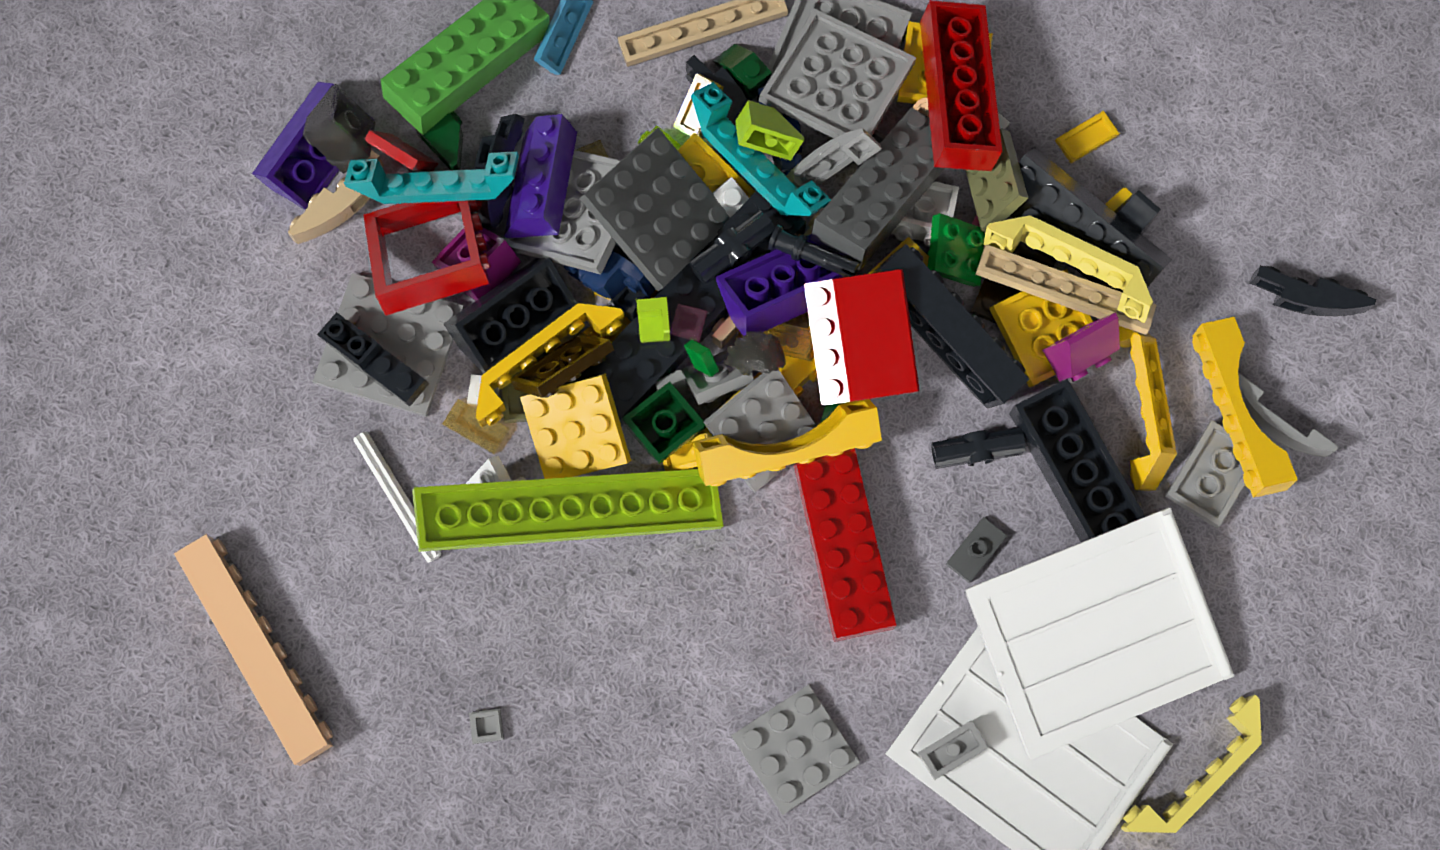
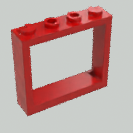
[363,200,491,316]

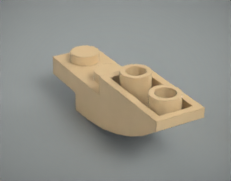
[288,149,384,244]

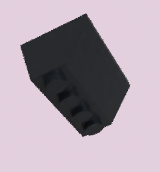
[444,258,578,373]

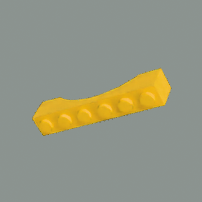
[1192,317,1298,498]
[693,399,882,486]

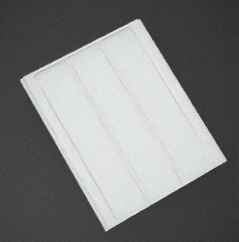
[965,508,1234,760]
[885,627,1173,850]

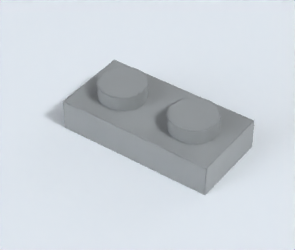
[918,720,989,780]

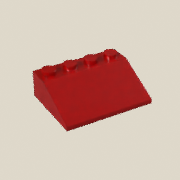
[804,269,920,405]

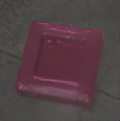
[670,304,707,342]

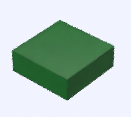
[684,340,719,377]

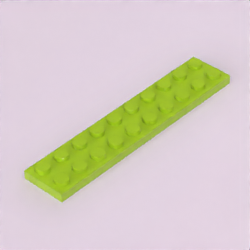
[412,469,724,552]

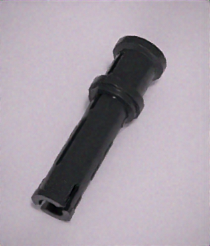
[768,224,860,277]

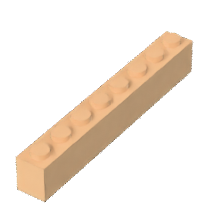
[174,534,333,766]

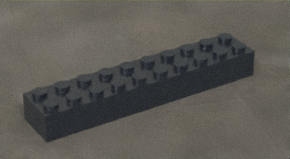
[576,191,806,427]

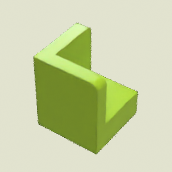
[636,297,670,343]

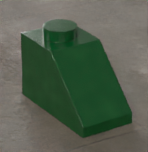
[713,44,772,101]
[415,111,463,171]

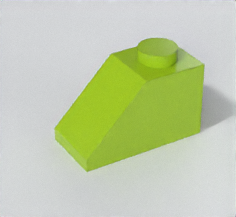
[736,100,804,161]

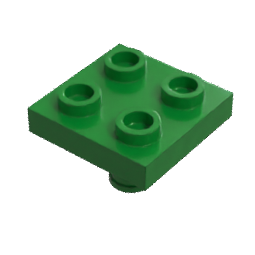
[927,213,985,287]

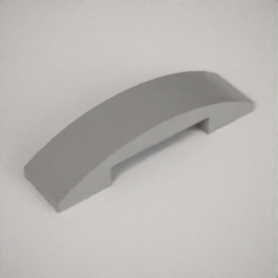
[786,128,882,188]
[1239,374,1338,457]

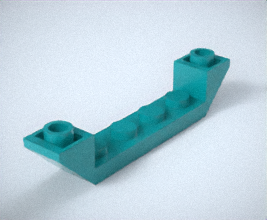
[691,82,831,216]
[344,152,519,204]

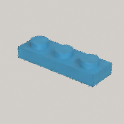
[533,0,594,75]

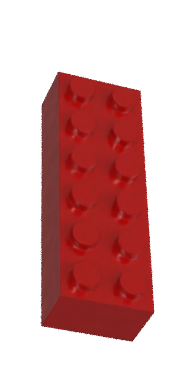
[920,0,1002,171]
[794,448,897,642]

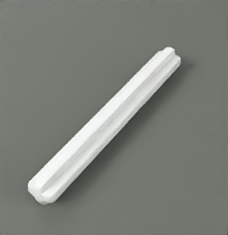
[354,431,441,562]

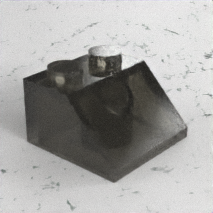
[303,84,376,174]

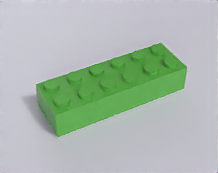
[381,0,549,135]

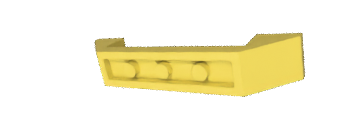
[983,215,1153,323]
[1120,695,1262,833]

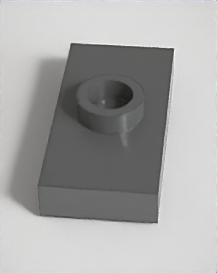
[946,517,1007,583]

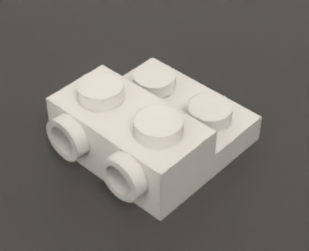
[891,181,959,247]

